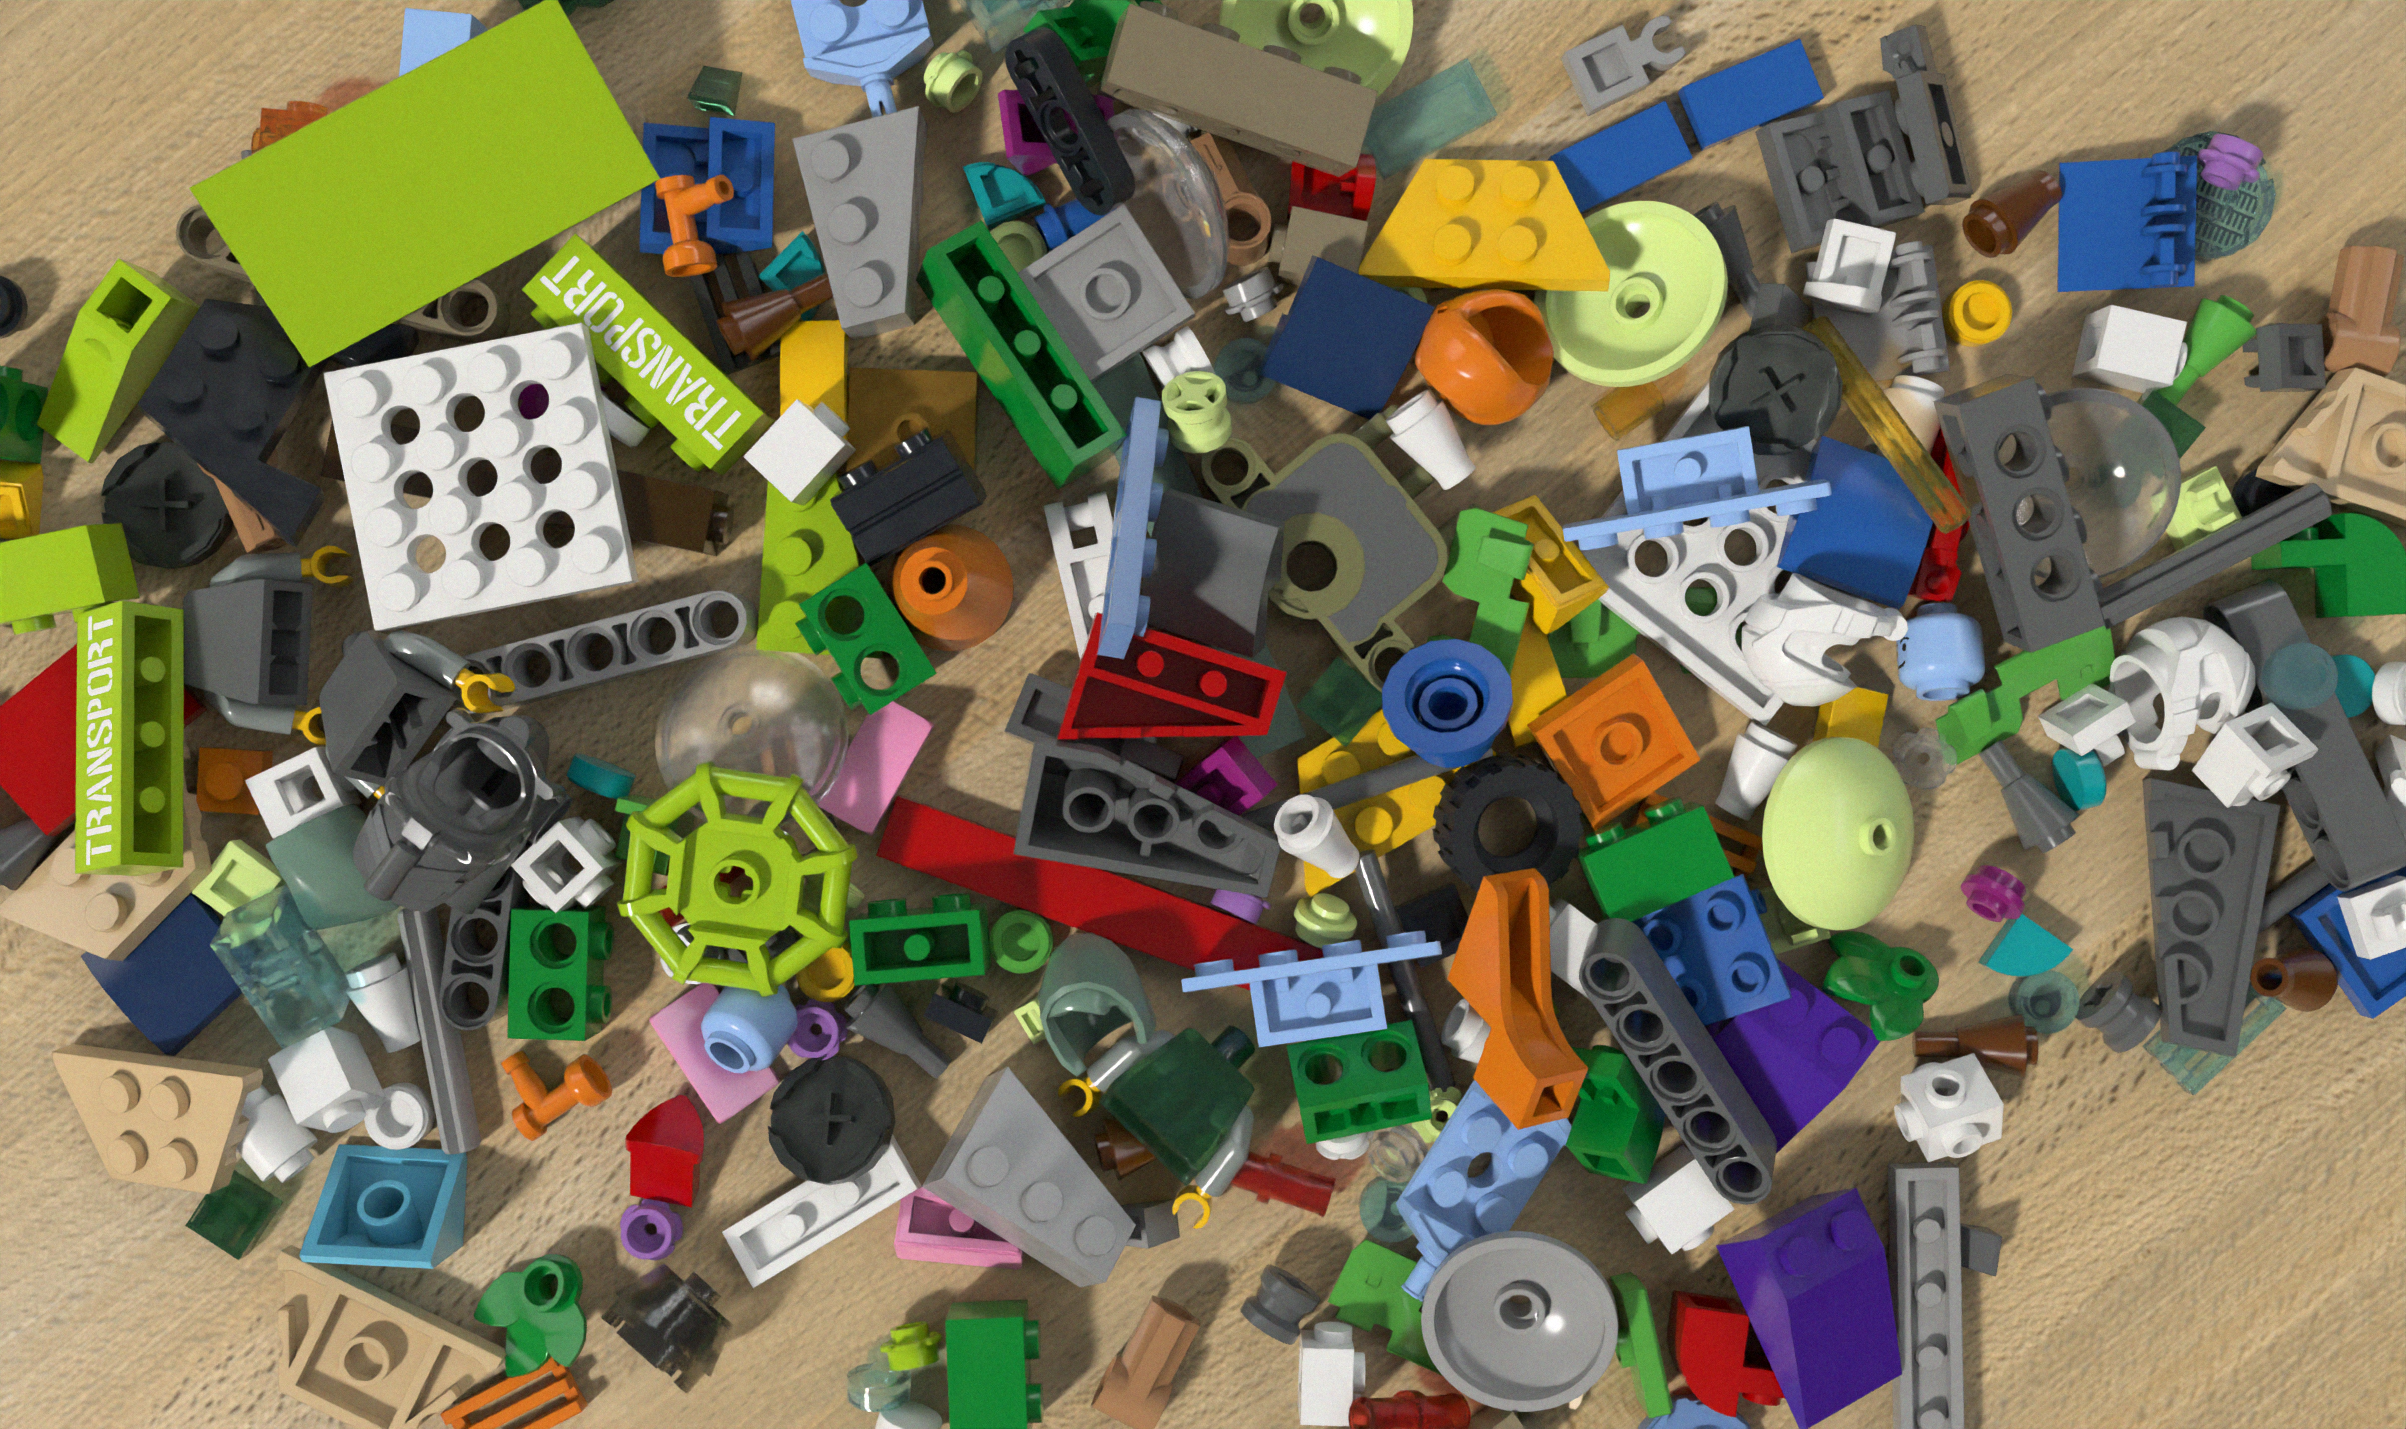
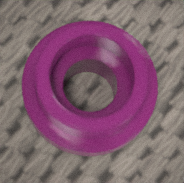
[1960,865,2026,922]

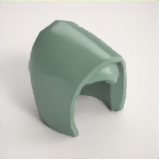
[266,803,400,931]
[1038,932,1156,1076]

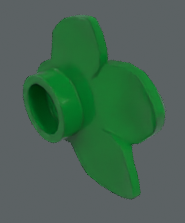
[1821,931,1939,1041]
[474,1254,587,1378]

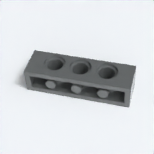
[1933,374,2105,653]

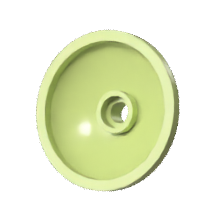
[1219,0,1413,98]
[1534,201,1728,387]
[1762,737,1914,930]

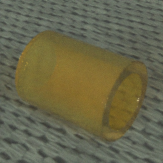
[1592,381,1665,441]

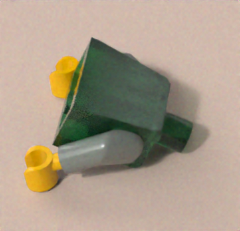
[1058,1025,1255,1229]

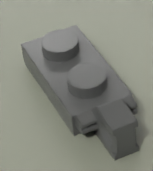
[1880,24,1974,205]
[1004,673,1185,783]

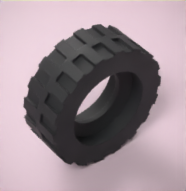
[1432,752,1584,892]

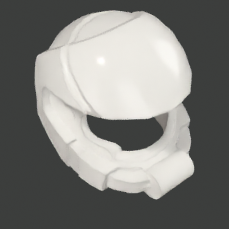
[1742,573,1908,707]
[2108,616,2255,771]

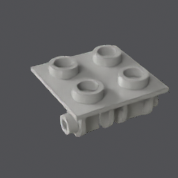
[1805,241,1950,387]

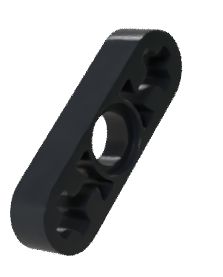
[1005,27,1135,215]

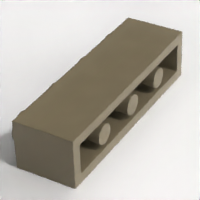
[1097,1,1378,177]

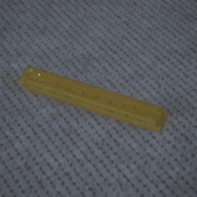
[1802,315,1972,534]

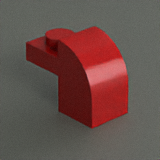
[1667,1290,1785,1418]

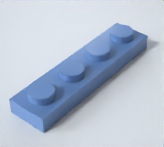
[1097,397,1169,659]

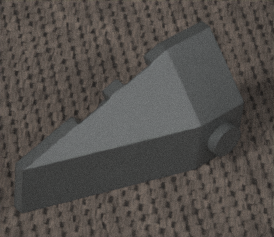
[1013,736,1280,898]

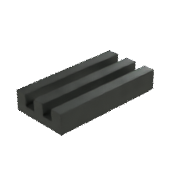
[689,251,781,375]

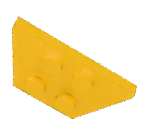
[1359,159,1610,292]
[1296,708,1496,897]

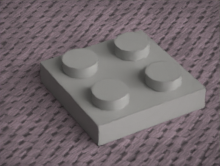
[1018,204,1195,383]

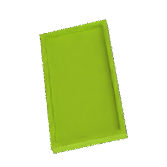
[189,0,660,367]

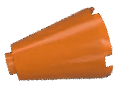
[887,524,1014,651]

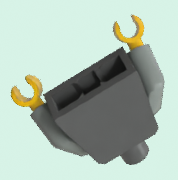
[183,546,354,745]
[319,630,515,800]

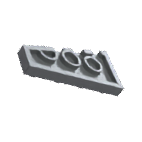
[2142,778,2281,1057]

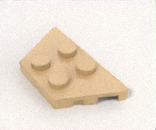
[2255,368,2406,527]
[0,742,212,961]
[52,1044,263,1194]
[277,1245,507,1429]

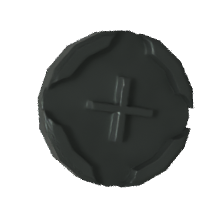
[1708,325,1843,456]
[101,442,233,569]
[768,1056,896,1186]

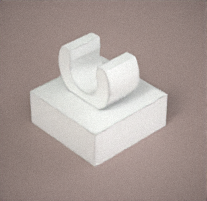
[2038,683,2136,767]
[2337,876,2406,960]

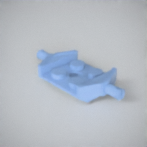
[791,0,934,118]
[1396,1080,1572,1302]

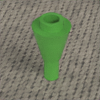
[2151,295,2257,410]

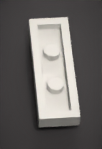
[722,1134,922,1288]

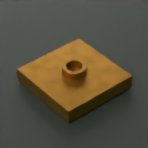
[846,368,979,474]

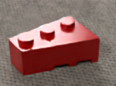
[1057,612,1287,739]

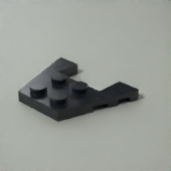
[138,299,420,547]

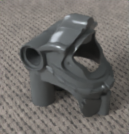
[352,708,573,914]

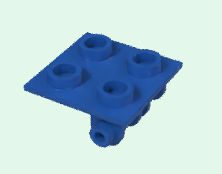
[2057,152,2197,292]
[1632,874,1792,1026]

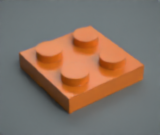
[1527,653,1701,831]

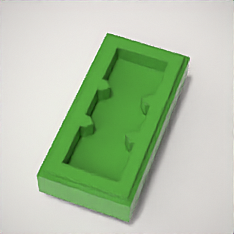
[1610,1272,1673,1419]

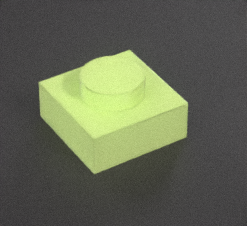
[192,839,286,930]

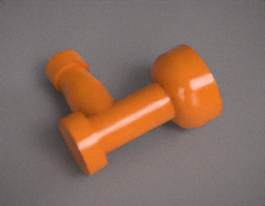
[655,175,734,277]
[501,1050,612,1141]

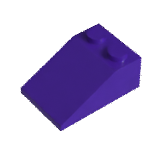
[1665,959,1881,1153]
[1716,1188,1902,1429]

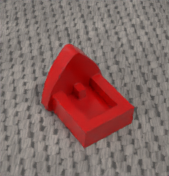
[1287,153,1376,221]
[625,1095,704,1208]

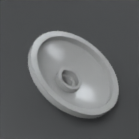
[1421,1231,1618,1412]

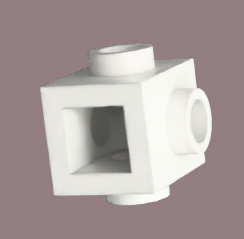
[511,816,623,913]
[1894,1053,2004,1162]

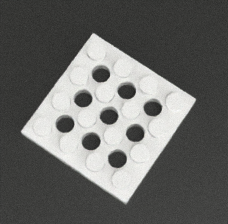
[323,323,639,631]
[1578,378,1865,726]

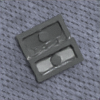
[1755,90,1925,253]
[1142,488,1285,658]

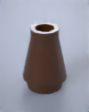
[1962,171,2062,258]
[2250,948,2338,1012]

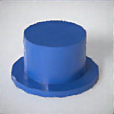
[1382,639,1513,768]

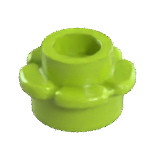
[880,1321,943,1371]

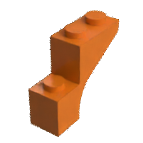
[1447,868,1588,1130]

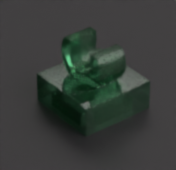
[1296,656,1382,747]
[185,1170,283,1260]

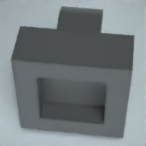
[2242,323,2326,392]

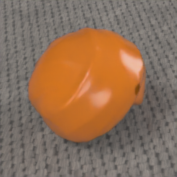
[1415,289,1554,425]

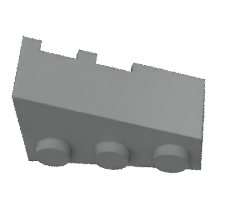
[792,106,928,341]
[922,1066,1136,1287]

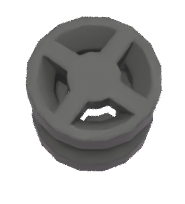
[2074,971,2161,1053]
[1240,1265,1320,1345]

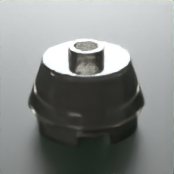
[601,1264,733,1394]

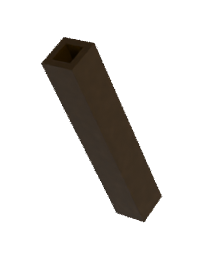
[321,419,734,557]

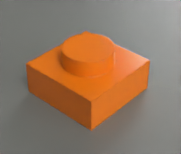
[196,747,273,815]

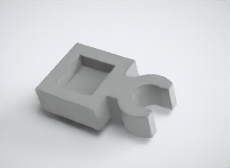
[1561,16,1686,116]

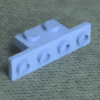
[1562,426,1832,550]
[1181,930,1442,1047]

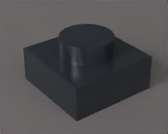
[1395,882,1469,968]
[924,982,998,1044]

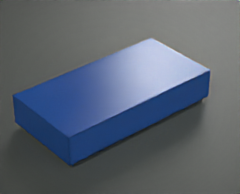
[1678,39,1824,151]
[1547,101,1693,215]

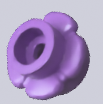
[2197,134,2264,191]
[1210,889,1272,925]
[787,999,848,1061]
[620,1199,683,1260]

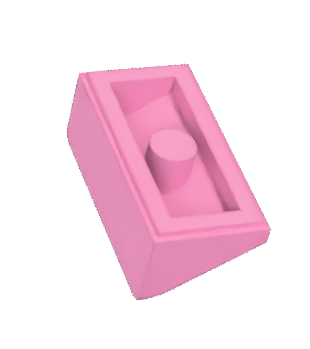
[817,701,935,836]
[649,983,781,1124]
[894,1187,1024,1270]

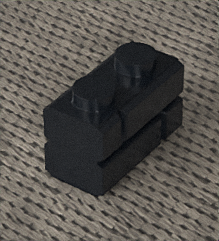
[830,427,987,567]

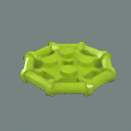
[617,761,858,997]

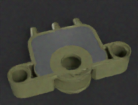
[1201,405,1483,693]

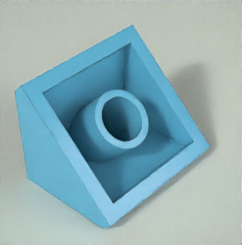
[299,1144,467,1269]

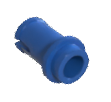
[1034,198,1117,252]

